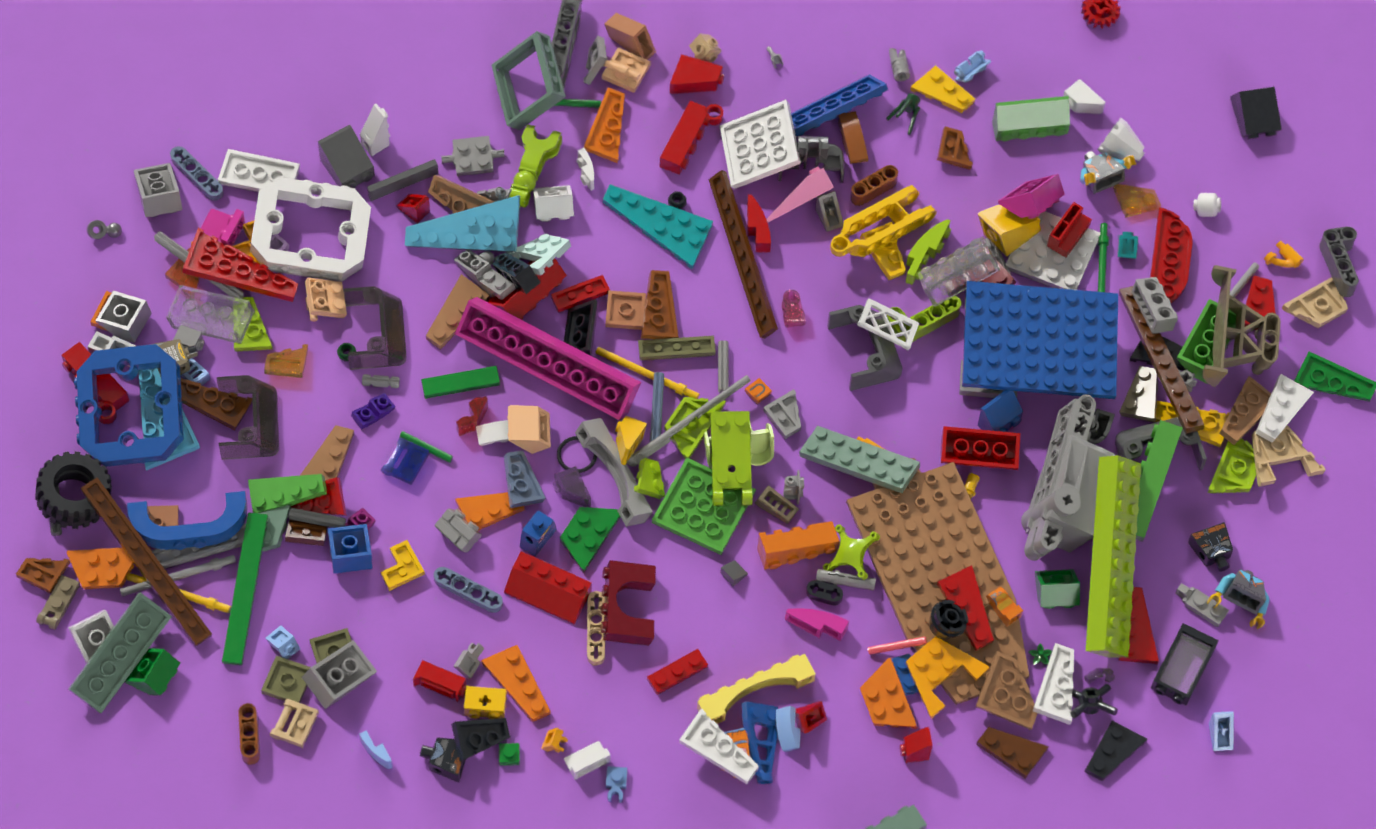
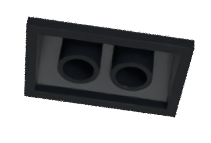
[564,299,597,356]

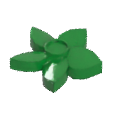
[1028,643,1052,666]

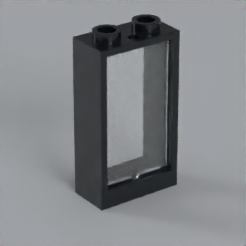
[1151,623,1219,706]

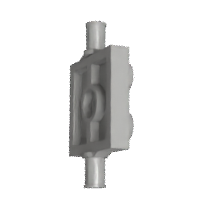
[441,136,505,176]

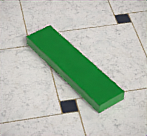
[421,366,500,399]

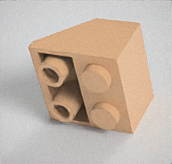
[507,405,551,454]

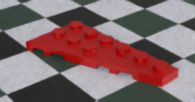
[182,227,298,302]

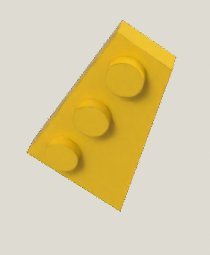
[910,65,975,113]
[860,222,906,280]

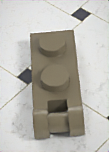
[36,575,80,630]

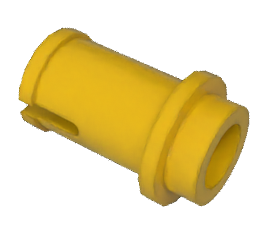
[964,473,980,499]

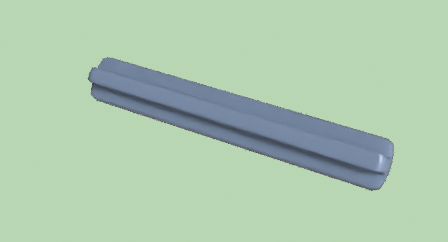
[650,372,664,442]

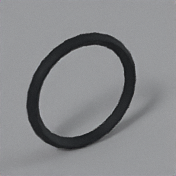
[557,436,597,473]

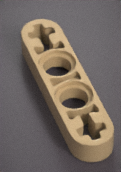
[587,591,605,666]

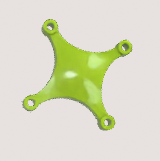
[823,524,880,580]

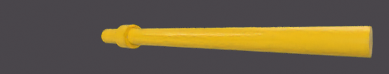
[595,347,700,399]
[127,573,231,613]

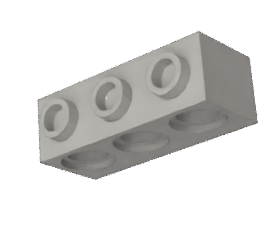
[1131,277,1178,334]

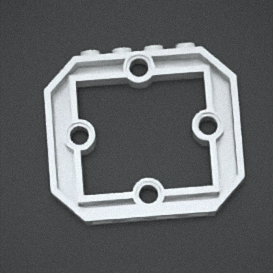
[250,177,371,282]

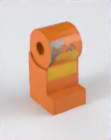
[986,587,1023,627]

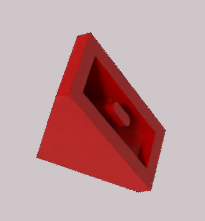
[396,194,430,224]
[795,701,827,734]

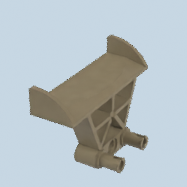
[1202,265,1281,387]

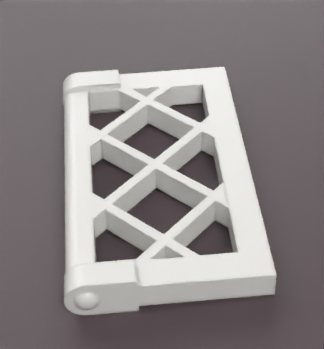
[857,298,919,350]

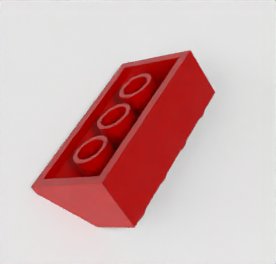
[486,258,567,320]
[940,426,1020,470]
[504,551,592,625]

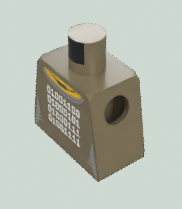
[155,339,198,377]

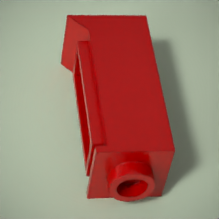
[413,660,466,703]

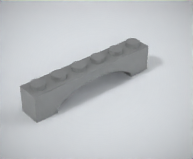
[575,418,653,527]

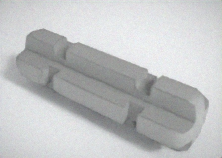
[362,374,400,388]

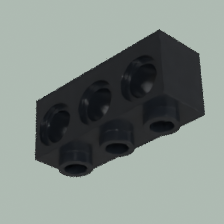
[492,253,541,294]

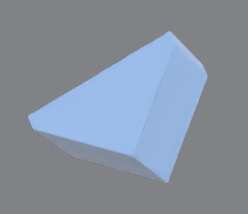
[1209,711,1234,751]

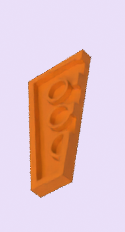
[481,645,551,722]

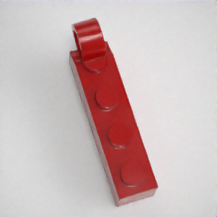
[659,100,723,175]
[61,341,129,424]

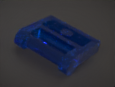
[381,438,430,485]

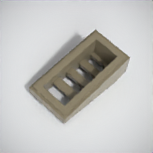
[755,485,799,524]

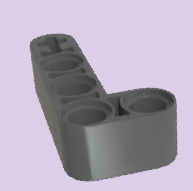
[1319,227,1359,297]

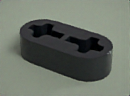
[806,580,843,606]

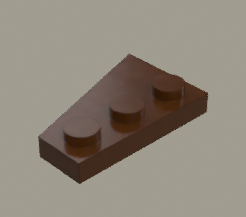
[976,727,1049,779]

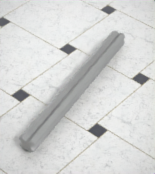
[154,231,244,301]

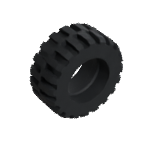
[35,451,112,529]

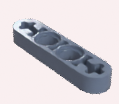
[170,146,224,201]
[434,567,503,613]

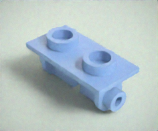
[954,51,991,82]

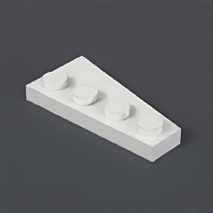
[1255,374,1314,442]
[1033,643,1074,725]

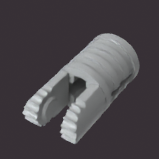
[889,48,910,81]

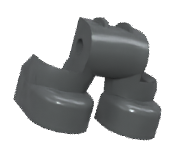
[778,136,844,183]

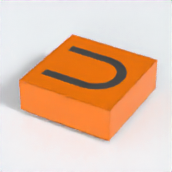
[745,378,772,404]

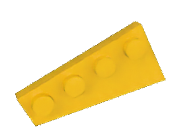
[1155,401,1230,447]

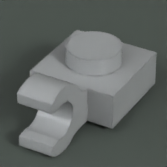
[454,643,484,678]

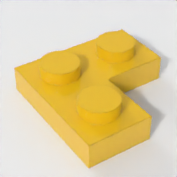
[381,540,425,591]

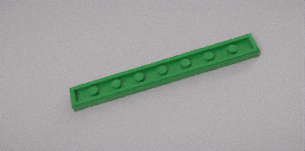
[222,512,268,665]

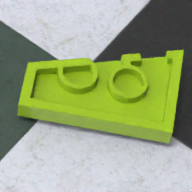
[234,297,273,352]

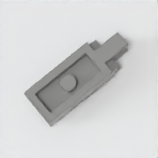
[1175,583,1229,627]

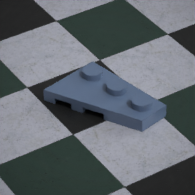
[504,450,546,508]

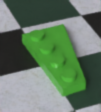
[248,474,327,513]

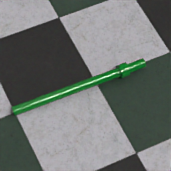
[1098,223,1109,292]

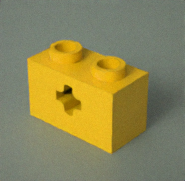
[464,686,507,719]

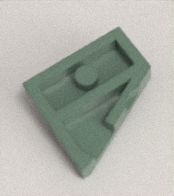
[259,505,292,552]

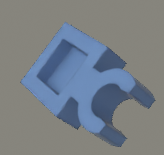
[606,766,627,802]

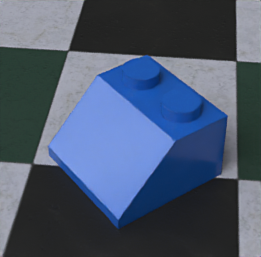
[977,390,1023,432]
[328,524,373,574]

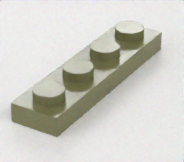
[638,335,716,361]

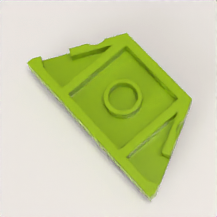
[664,397,726,459]
[1207,438,1256,493]

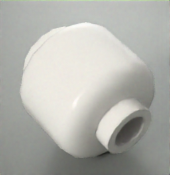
[1193,193,1221,217]

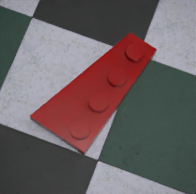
[937,565,994,651]

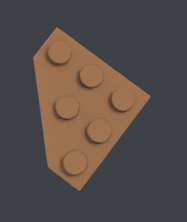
[975,651,1038,730]

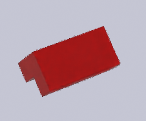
[1047,202,1092,258]

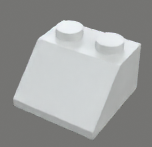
[533,185,574,221]

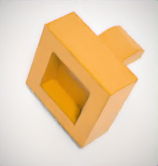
[541,728,568,753]

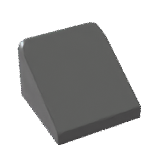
[720,560,748,586]

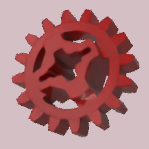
[1081,0,1121,29]

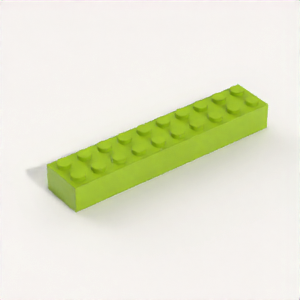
[1085,455,1141,658]

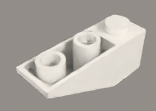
[360,104,390,157]

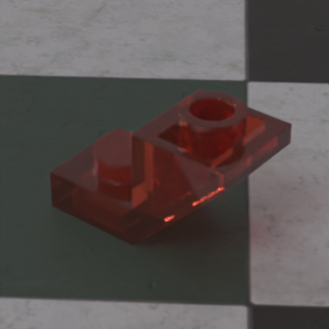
[456,396,488,436]

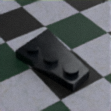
[451,718,510,763]
[1085,720,1148,781]

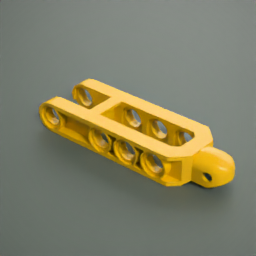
[830,185,937,257]

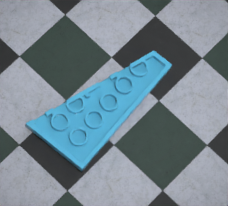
[405,195,520,252]
[138,368,200,471]

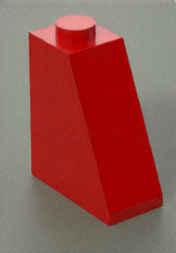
[669,54,725,94]

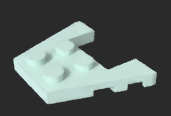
[494,234,571,276]

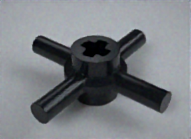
[1070,684,1118,718]

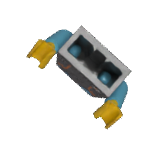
[1080,151,1137,194]
[1207,570,1270,629]

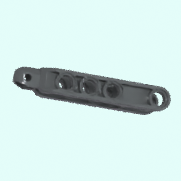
[546,0,583,92]

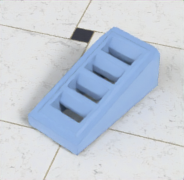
[181,358,210,386]

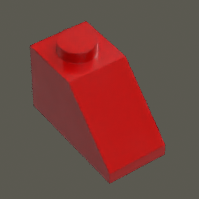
[900,727,933,763]

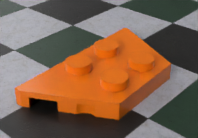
[67,548,134,589]
[860,657,918,729]

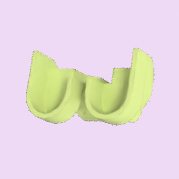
[704,423,774,469]

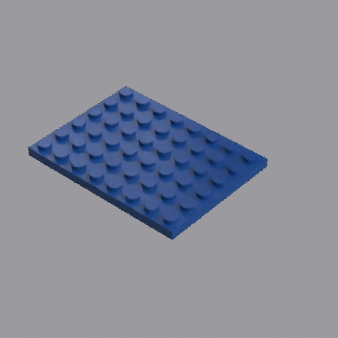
[962,281,1118,399]

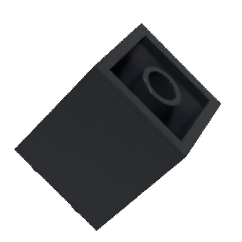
[1230,86,1282,139]

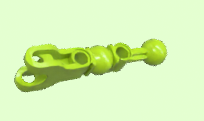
[509,124,563,209]

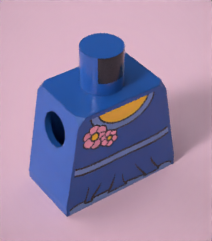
[519,511,557,557]

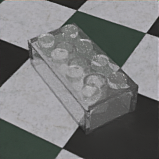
[918,236,1000,307]
[166,285,255,344]

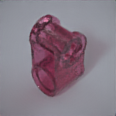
[782,290,805,328]

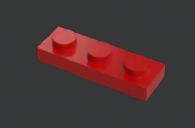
[551,275,610,313]
[647,649,708,695]

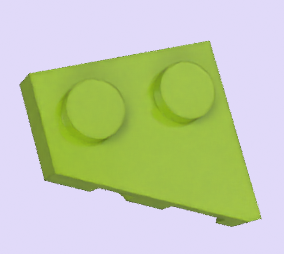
[634,458,665,499]

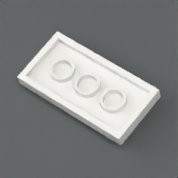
[218,149,300,192]

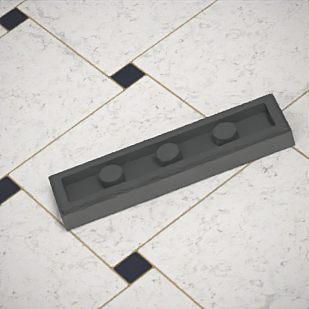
[367,159,438,201]

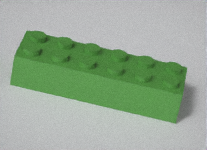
[1136,420,1183,541]

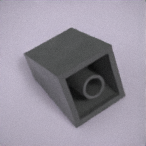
[318,124,375,188]

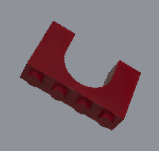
[600,560,656,646]

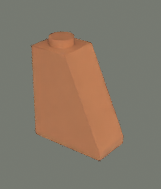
[604,13,656,60]

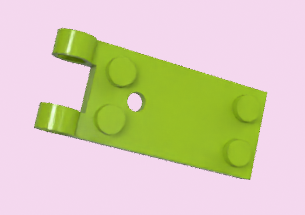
[710,411,752,506]

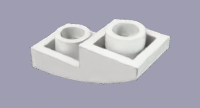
[577,148,594,190]
[476,420,509,446]

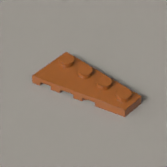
[641,270,679,339]

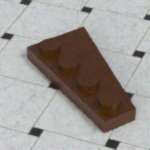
[181,378,254,431]

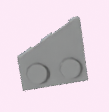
[583,36,607,85]
[763,389,801,439]

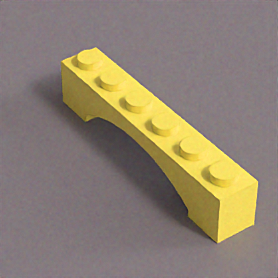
[697,654,816,724]

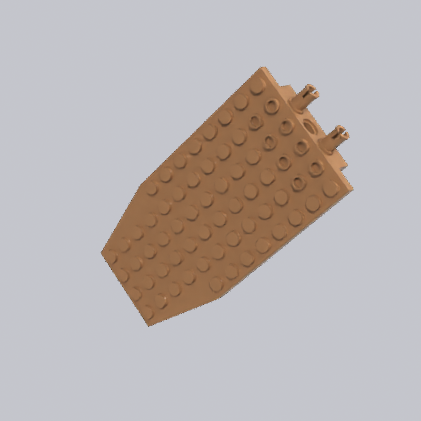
[846,458,1029,705]

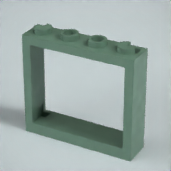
[491,31,566,130]

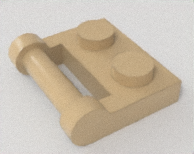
[269,699,319,748]

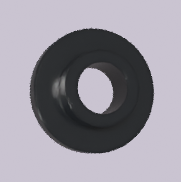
[668,191,687,209]

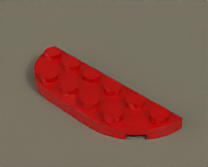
[1150,207,1192,303]

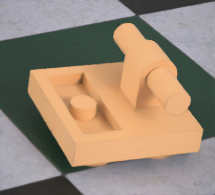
[602,48,651,93]
[305,278,347,322]

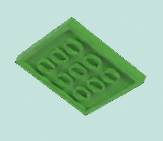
[652,457,756,555]

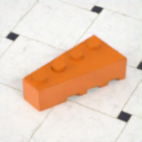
[757,521,840,570]

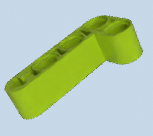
[887,296,961,342]

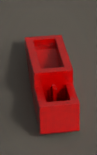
[747,194,771,252]

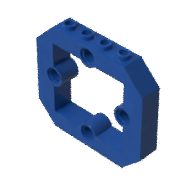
[74,344,184,467]

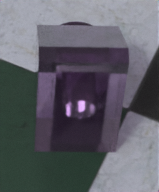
[553,466,591,507]

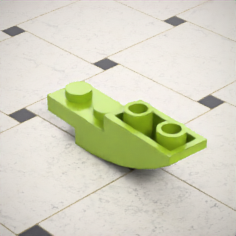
[906,219,952,285]

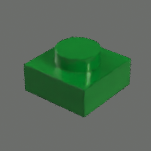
[499,743,520,765]

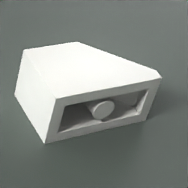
[1063,79,1106,114]

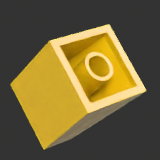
[978,205,1041,257]

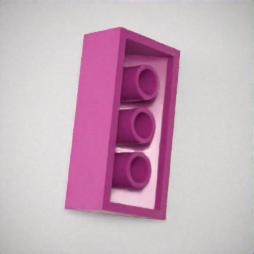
[998,174,1065,219]

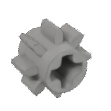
[1178,369,1197,392]

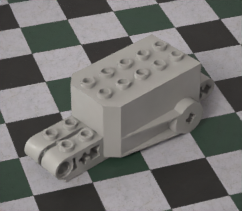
[1021,394,1115,561]

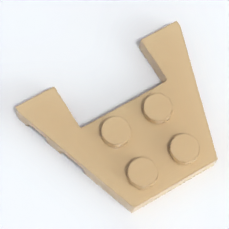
[1252,425,1326,487]

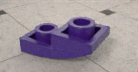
[351,393,396,430]

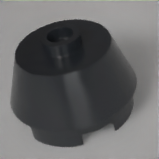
[929,600,968,639]

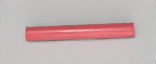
[868,636,927,655]

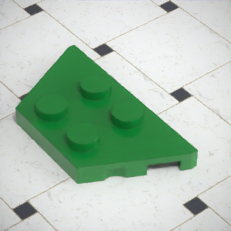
[560,507,621,573]

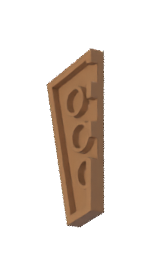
[428,175,494,214]
[426,274,490,350]

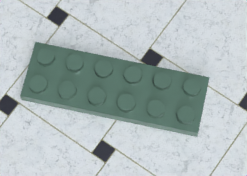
[799,426,920,493]
[68,593,172,713]

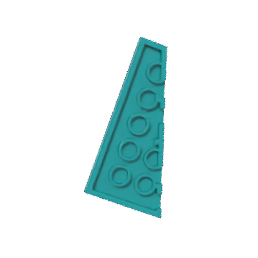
[603,184,713,270]

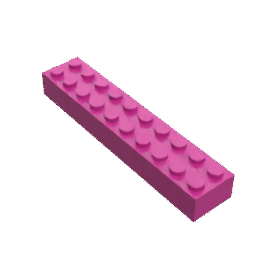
[455,297,641,420]

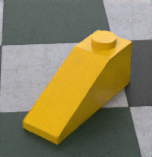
[615,416,647,465]

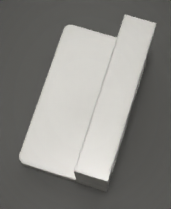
[564,741,610,779]

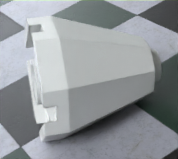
[1097,118,1145,162]

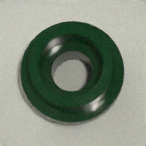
[337,343,356,361]

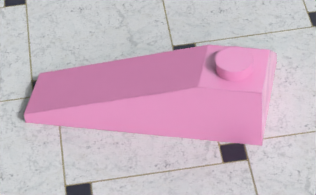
[767,166,834,222]

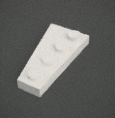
[679,708,758,784]

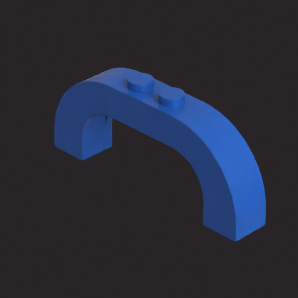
[127,491,248,550]

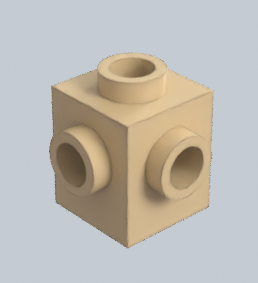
[689,33,722,63]

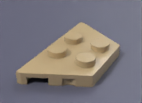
[1282,277,1348,328]

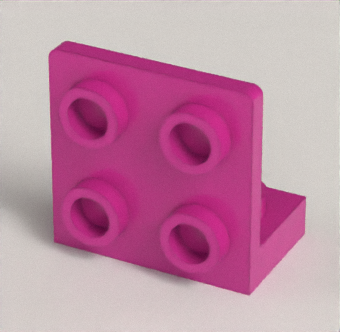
[201,209,245,246]

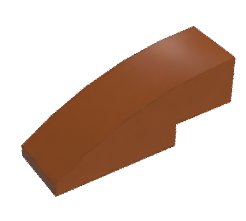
[838,111,868,164]

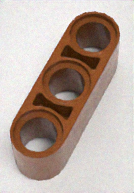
[850,165,898,206]
[238,703,260,765]

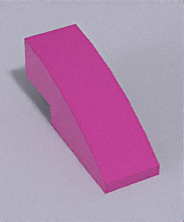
[785,608,849,641]

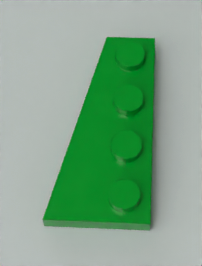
[1294,351,1376,402]

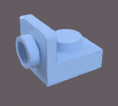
[266,626,300,659]

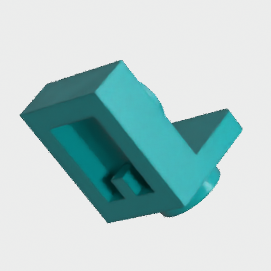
[1117,232,1138,259]

